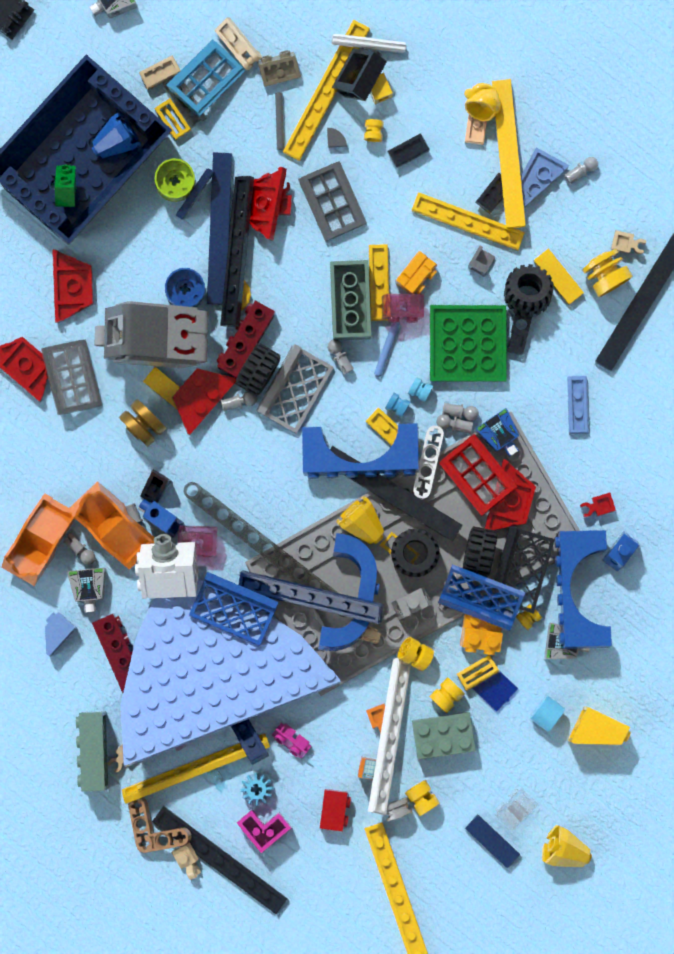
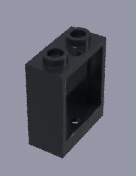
[332,48,387,101]

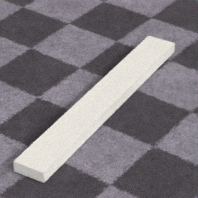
[368,658,411,815]

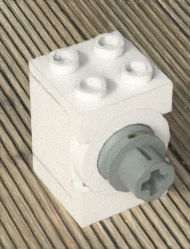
[135,534,199,599]

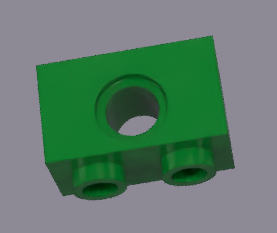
[55,165,76,207]

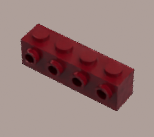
[216,300,276,379]
[92,613,133,693]

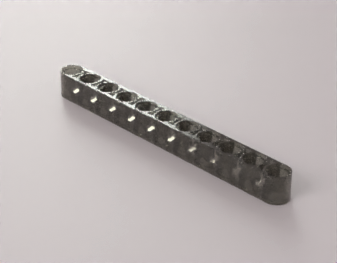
[183,482,347,618]

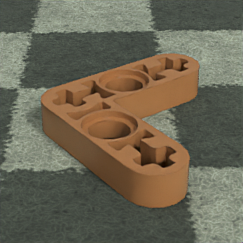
[128,797,191,853]

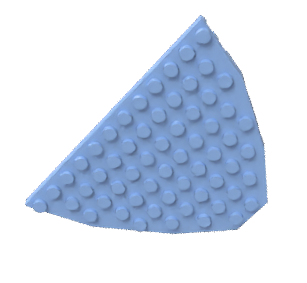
[121,579,341,767]

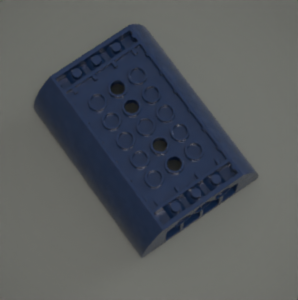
[0,54,172,245]

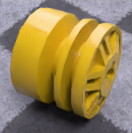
[582,249,633,297]

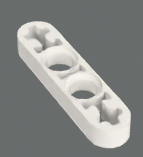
[413,426,444,499]

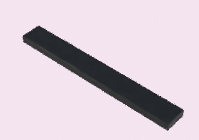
[220,176,254,327]
[595,233,674,372]
[330,445,463,542]
[152,806,288,914]

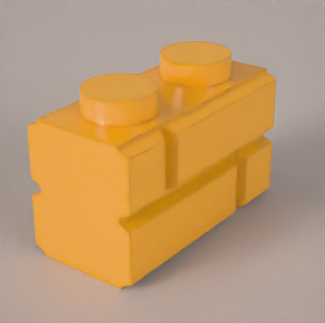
[395,251,437,296]

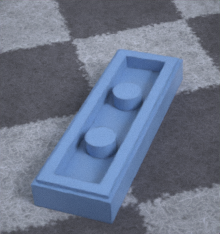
[567,376,589,434]

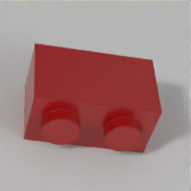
[320,789,351,832]

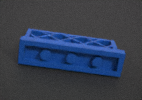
[438,564,526,631]
[189,572,279,646]

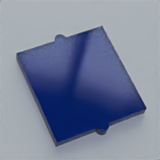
[472,667,518,712]

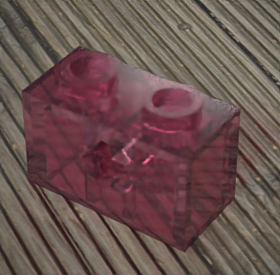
[382,294,424,323]
[178,526,218,557]

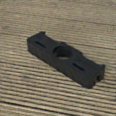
[506,313,532,355]

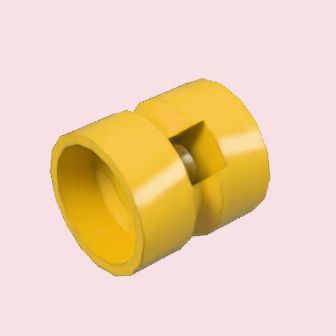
[398,637,434,671]
[429,677,465,713]
[405,780,440,816]

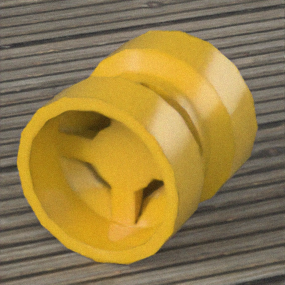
[364,119,384,142]
[516,604,542,630]

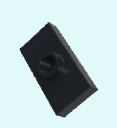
[387,133,430,169]
[475,173,503,214]

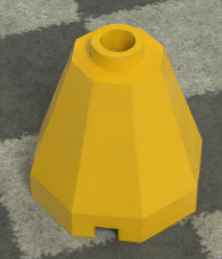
[336,496,384,544]
[542,825,592,867]

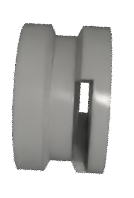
[386,797,413,821]

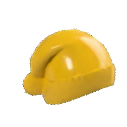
[464,83,501,121]

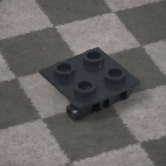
[0,0,35,40]

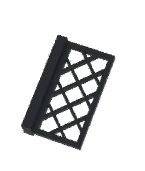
[489,526,555,614]

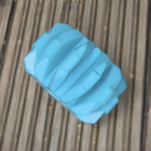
[240,773,273,806]

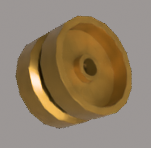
[118,399,167,447]

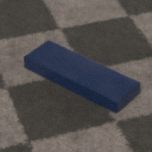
[176,168,215,220]
[231,719,269,765]
[465,814,520,868]

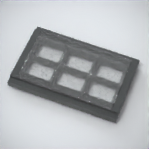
[298,161,367,242]
[41,339,102,415]

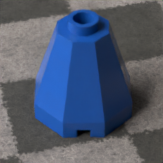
[92,113,141,158]

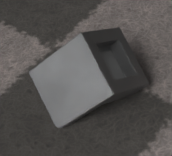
[468,245,495,277]

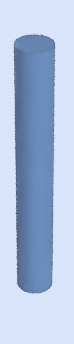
[374,320,400,376]

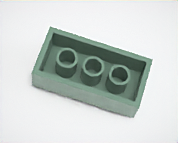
[330,260,371,340]
[76,711,108,792]

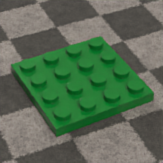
[430,305,507,382]

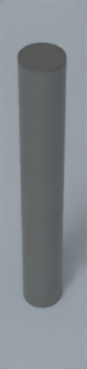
[275,92,284,150]

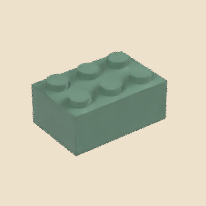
[412,712,476,760]

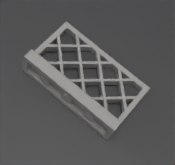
[256,344,333,434]

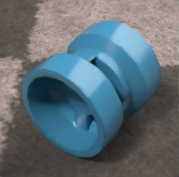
[385,392,410,418]

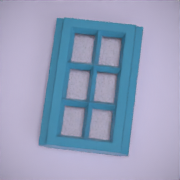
[166,39,246,117]

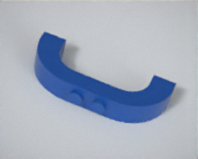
[318,533,379,651]

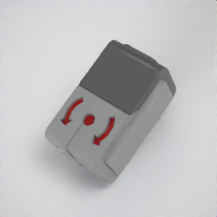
[94,301,208,368]

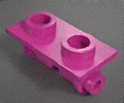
[272,722,311,759]

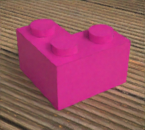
[237,809,292,853]

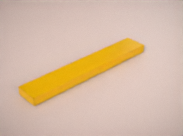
[411,192,525,251]

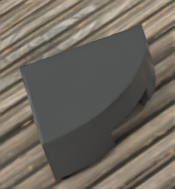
[327,128,347,148]

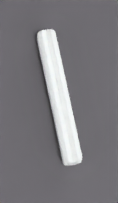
[332,34,406,53]

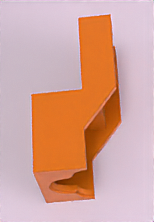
[70,481,155,570]
[1,493,75,586]

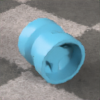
[408,377,433,403]

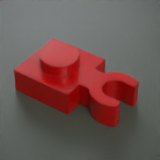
[278,182,292,216]
[580,492,616,517]

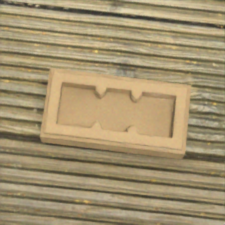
[139,55,181,90]

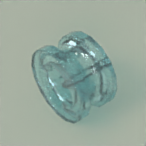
[208,768,224,785]

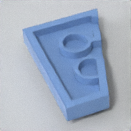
[521,147,570,207]

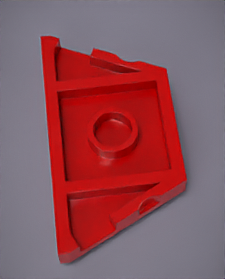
[250,167,287,241]
[52,249,93,323]
[0,336,48,402]
[172,368,236,436]
[485,459,536,530]

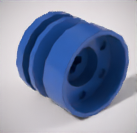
[165,268,205,307]

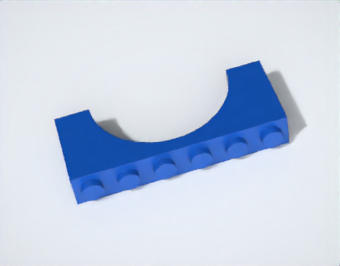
[302,423,420,479]
[554,530,612,649]

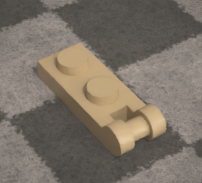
[214,17,262,71]

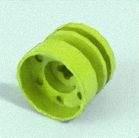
[155,158,195,202]

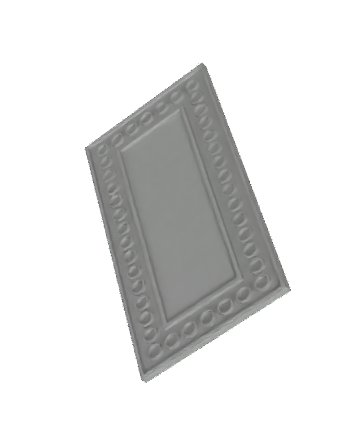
[245,412,580,696]

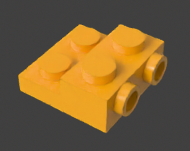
[460,613,503,655]

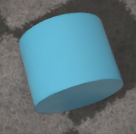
[530,695,565,732]

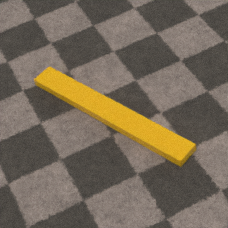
[283,19,370,162]
[492,79,526,229]
[122,733,270,804]
[364,822,428,954]

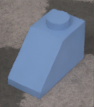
[45,612,77,656]

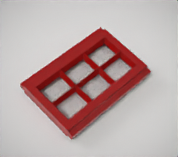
[439,434,518,516]

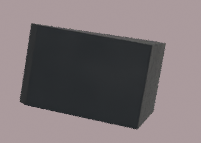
[140,469,171,503]

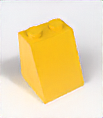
[568,706,631,745]

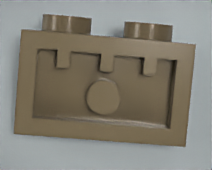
[257,50,301,87]

